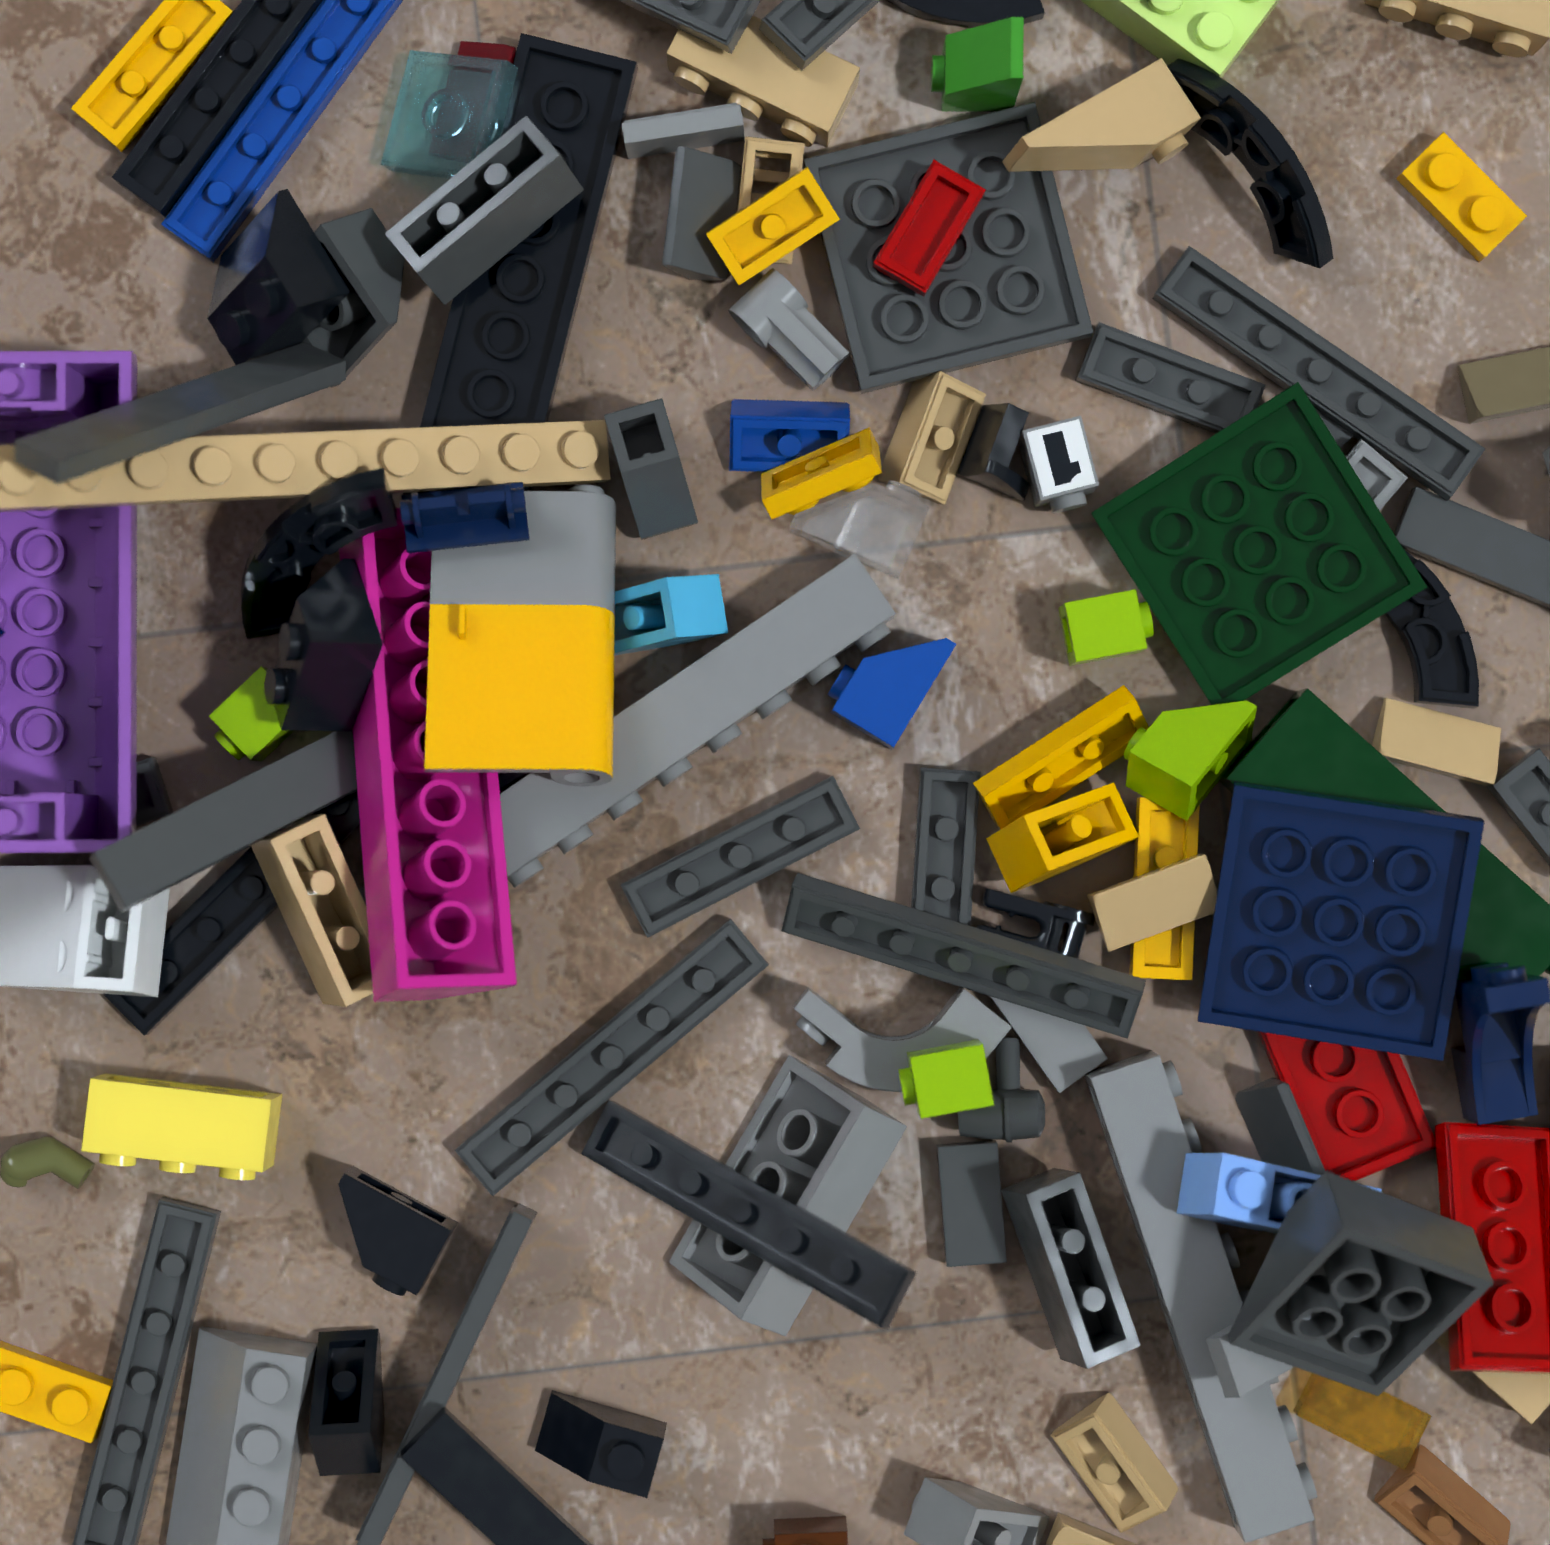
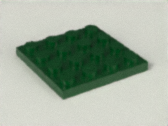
[1091,382,1427,705]

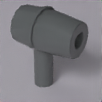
[958,1038,1045,1143]

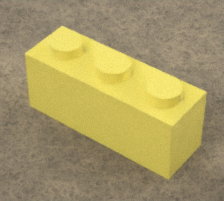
[81,1073,282,1180]

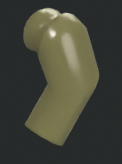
[0,1137,95,1189]

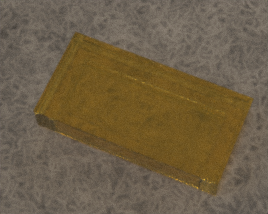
[1293,1373,1432,1470]

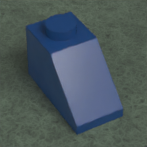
[827,638,957,749]

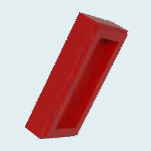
[873,160,986,297]

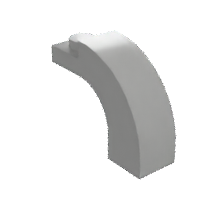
[793,987,1012,1092]

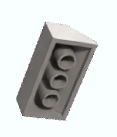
[669,1055,907,1336]
[166,1326,318,1545]

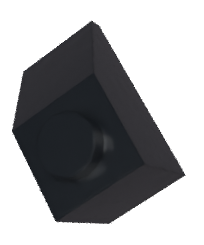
[338,1166,458,1296]
[308,1329,385,1476]
[535,1390,667,1498]

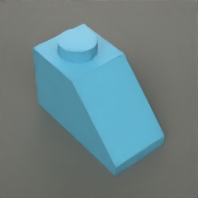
[614,574,728,656]

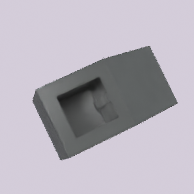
[604,398,698,540]

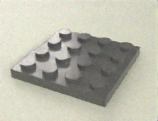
[803,102,1094,394]

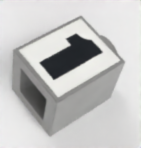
[1018,416,1099,513]

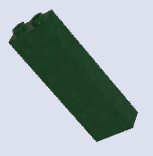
[1219,688,1550,980]

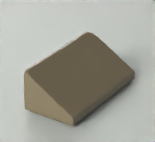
[1457,347,1550,424]

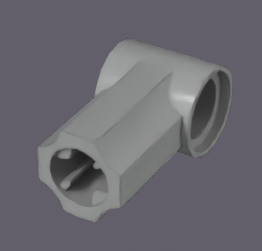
[728,268,849,391]

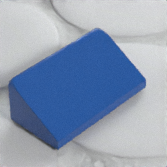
[729,399,850,472]

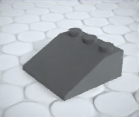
[1228,1171,1494,1396]

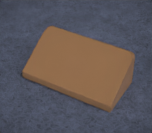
[1374,1445,1511,1545]

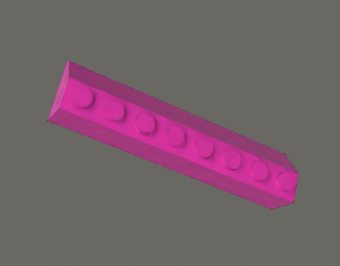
[339,508,517,1002]

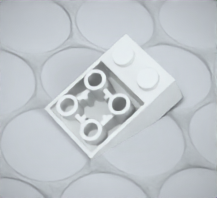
[0,865,170,997]

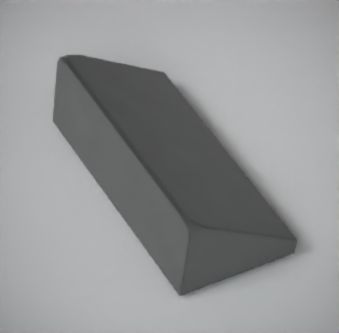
[662,146,742,281]
[1235,1077,1325,1175]

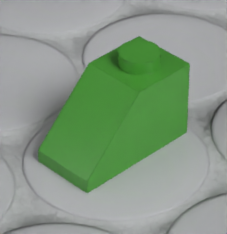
[931,17,1024,112]

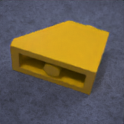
[986,782,1139,893]

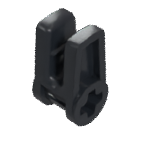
[976,888,1095,959]

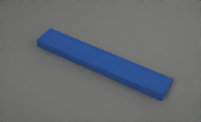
[161,0,403,263]

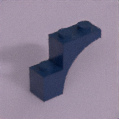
[1451,962,1550,1125]

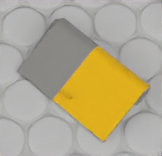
[424,485,616,787]

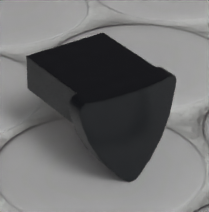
[957,403,1030,501]

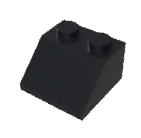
[207,189,350,365]
[264,558,383,731]

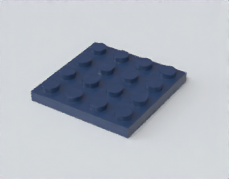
[1198,781,1484,1061]

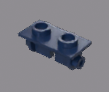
[400,482,530,553]

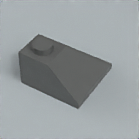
[301,208,405,388]

